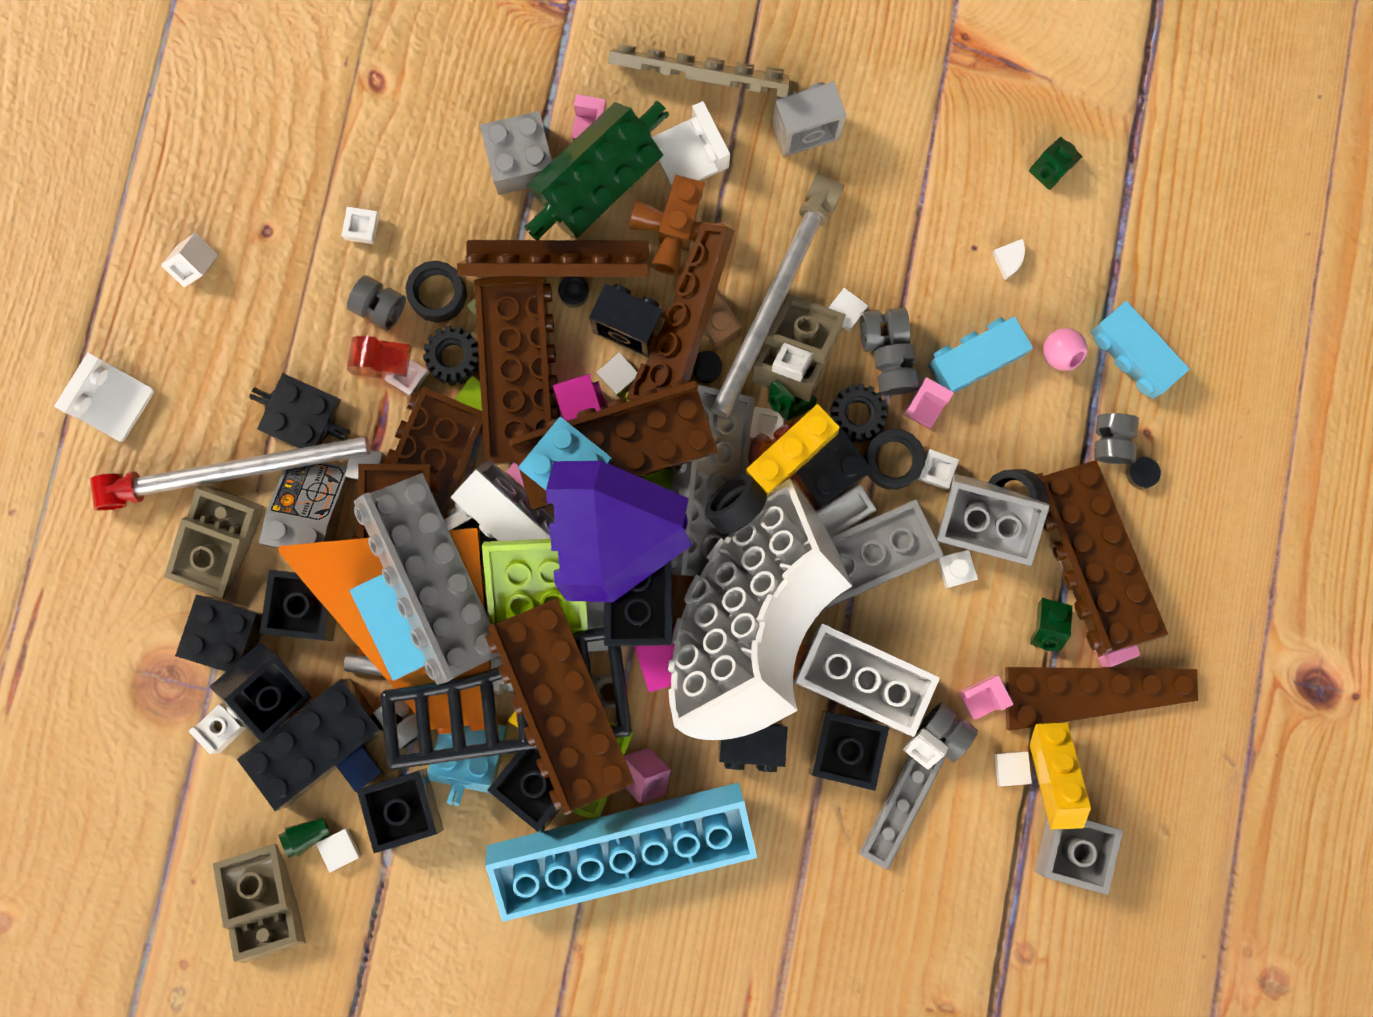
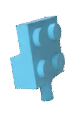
[518,417,613,490]
[427,724,507,806]

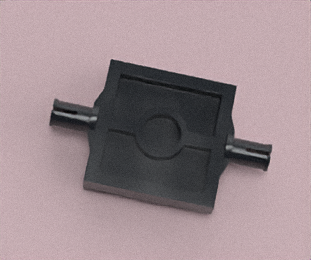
[249,373,350,448]

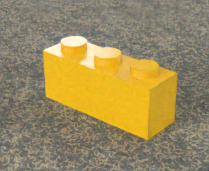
[746,404,840,495]
[1030,722,1091,830]

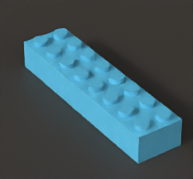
[485,782,757,922]

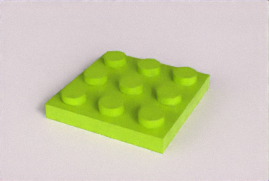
[482,539,589,634]

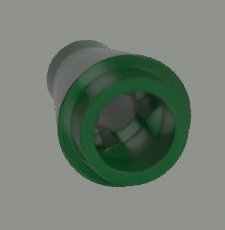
[278,816,331,858]

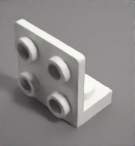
[652,101,730,186]
[54,353,155,442]

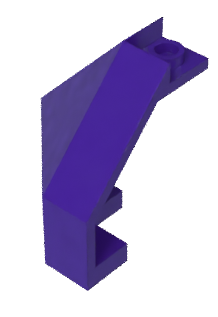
[546,461,692,602]

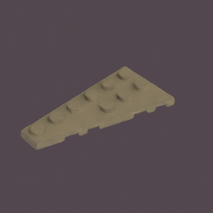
[608,44,789,98]

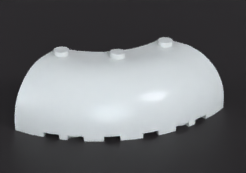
[668,479,852,740]

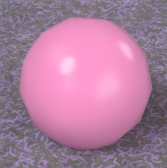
[1044,328,1087,371]

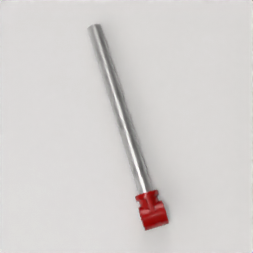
[90,437,370,511]

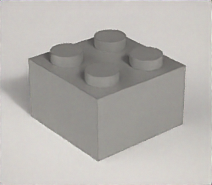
[771,81,846,157]
[480,111,552,195]
[1034,817,1123,895]

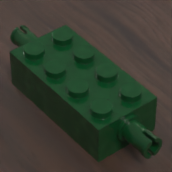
[524,101,669,241]

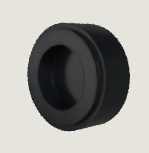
[558,277,589,308]
[692,351,722,383]
[1126,457,1161,489]

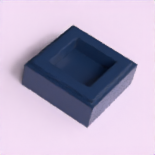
[337,747,384,792]

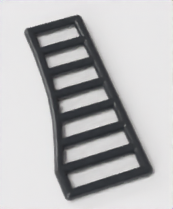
[381,627,632,770]

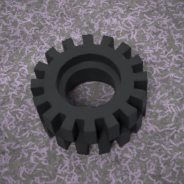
[423,326,479,385]
[830,384,888,443]

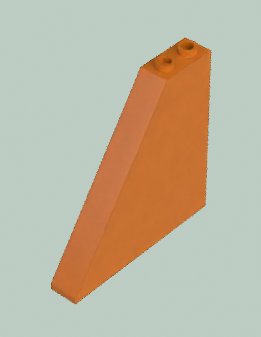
[278,528,495,734]

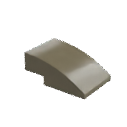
[752,294,846,402]
[164,485,264,599]
[213,844,306,963]

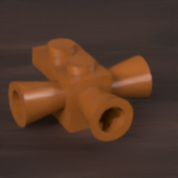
[629,174,726,275]

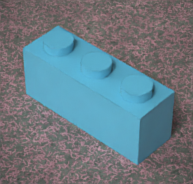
[1090,301,1190,399]
[928,316,1033,394]
[349,574,426,681]

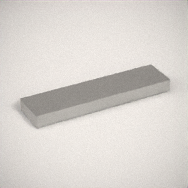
[858,755,946,870]

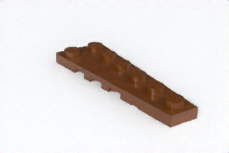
[626,224,735,401]
[1005,667,1198,730]

